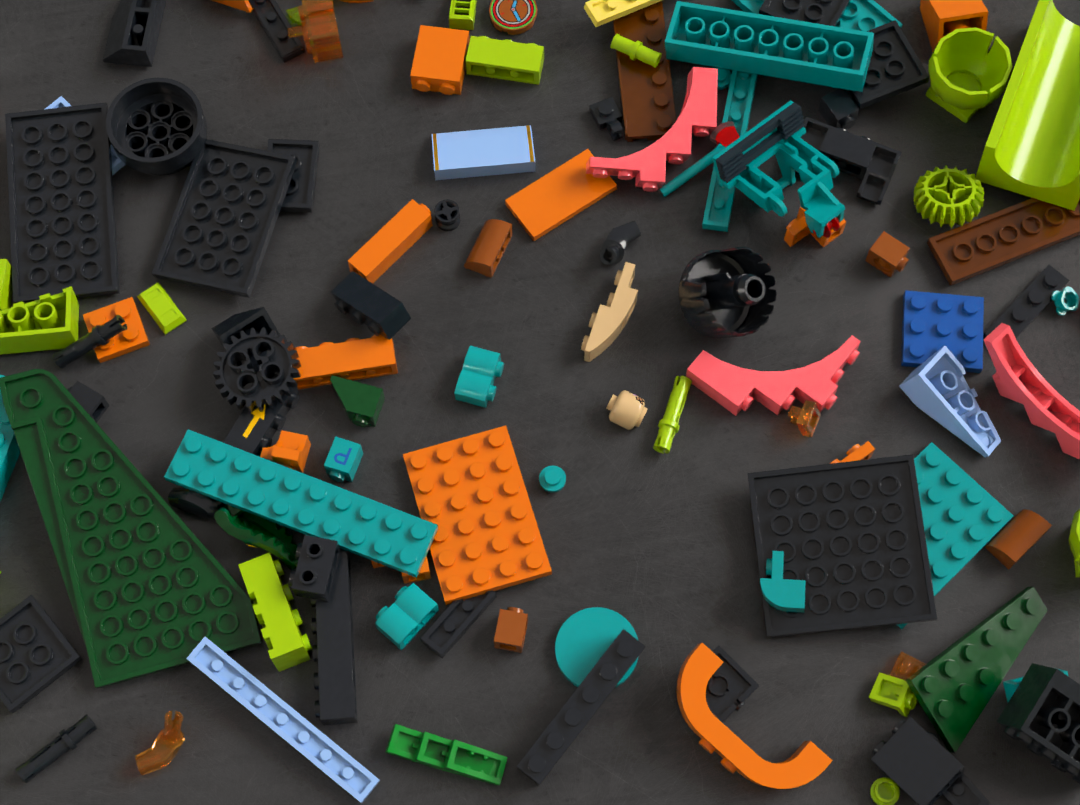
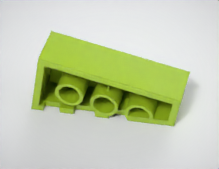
[0,286,79,355]
[238,552,312,672]

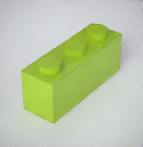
[465,36,544,85]

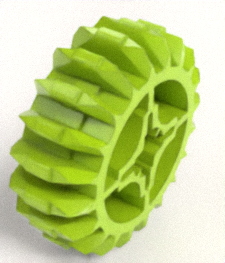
[913,165,984,228]

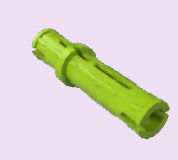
[653,376,692,454]

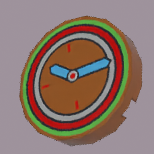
[489,0,538,35]

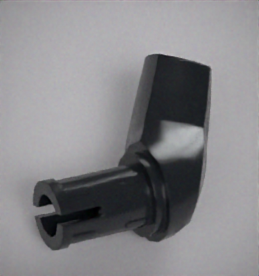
[600,220,641,265]
[168,488,226,519]

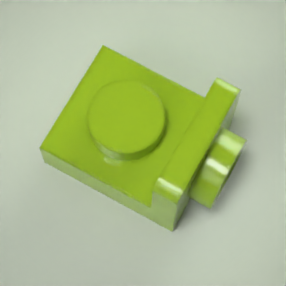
[869,672,917,717]

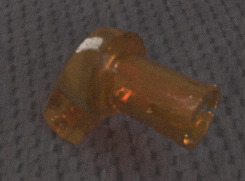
[135,711,185,775]

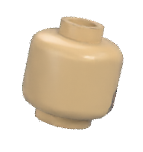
[606,390,648,430]

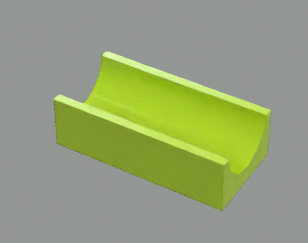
[975,0,1080,211]

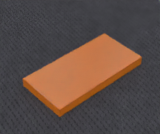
[505,149,617,241]

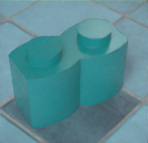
[454,346,504,408]
[375,583,439,650]

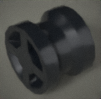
[434,199,461,231]

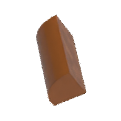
[464,219,513,278]
[985,509,1052,570]

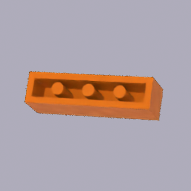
[293,334,398,389]

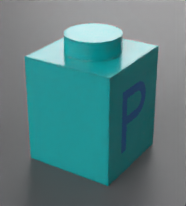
[324,436,363,482]

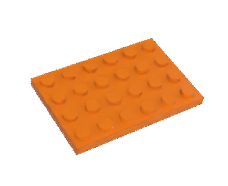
[403,425,552,605]

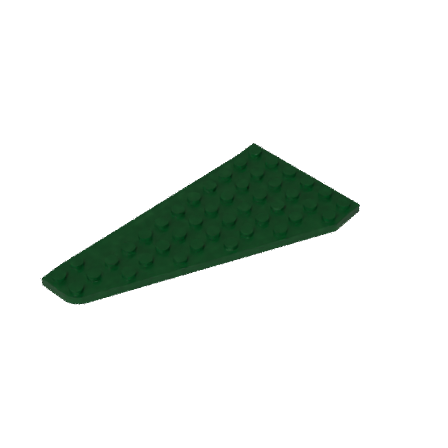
[0,369,262,689]

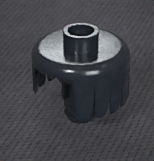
[678,247,777,338]

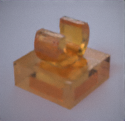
[788,400,821,438]
[889,651,926,681]

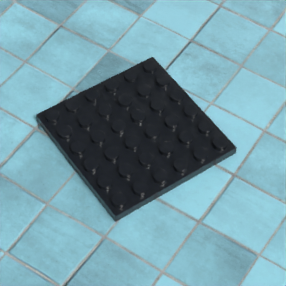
[747,454,937,638]

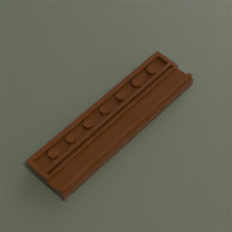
[613,1,676,142]

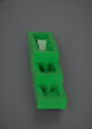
[385,724,508,785]

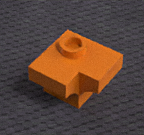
[260,430,311,473]

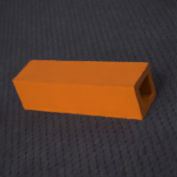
[348,199,433,284]

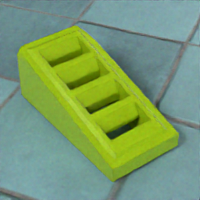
[449,0,477,30]

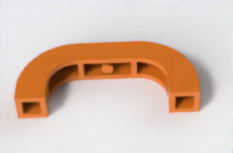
[677,643,833,789]

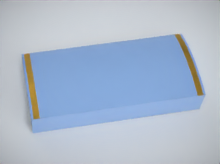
[431,125,536,180]

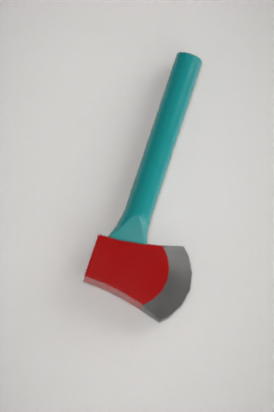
[659,121,740,197]

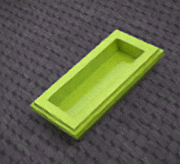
[137,282,187,335]

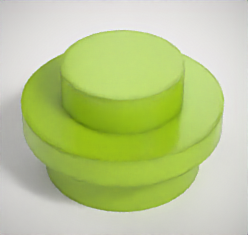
[870,777,900,805]

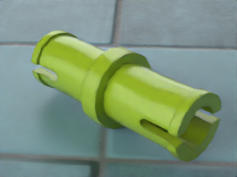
[610,34,662,68]

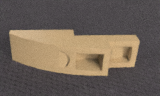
[581,262,638,362]

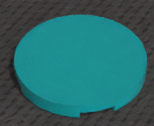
[555,607,638,688]

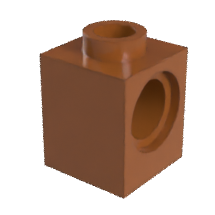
[865,231,910,278]
[494,607,528,653]

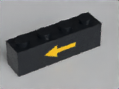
[223,373,300,457]

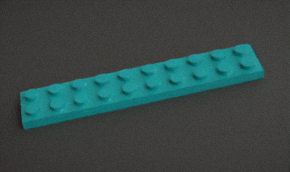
[164,429,438,578]

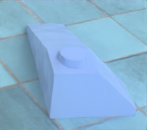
[899,346,1001,458]

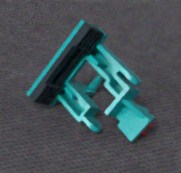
[712,100,845,238]

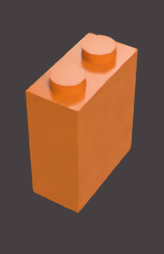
[410,25,470,95]

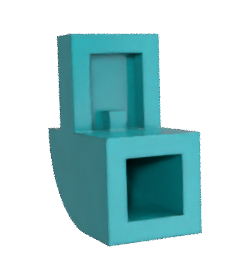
[760,551,806,613]

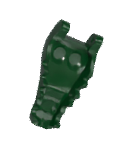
[214,505,298,570]

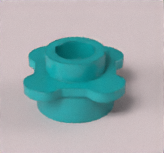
[1051,286,1079,316]

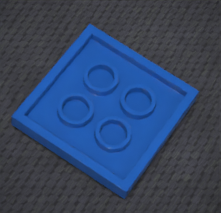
[901,290,984,373]

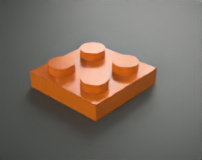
[83,297,150,363]

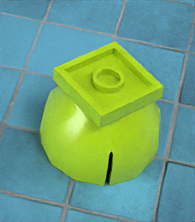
[925,27,1013,123]

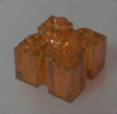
[287,0,343,63]

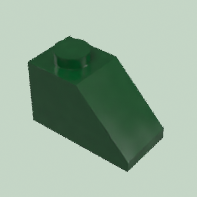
[330,375,385,427]

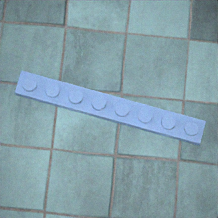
[186,637,380,803]

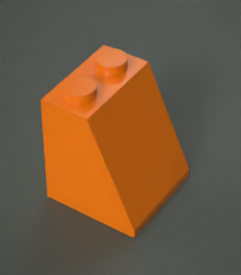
[920,0,988,52]

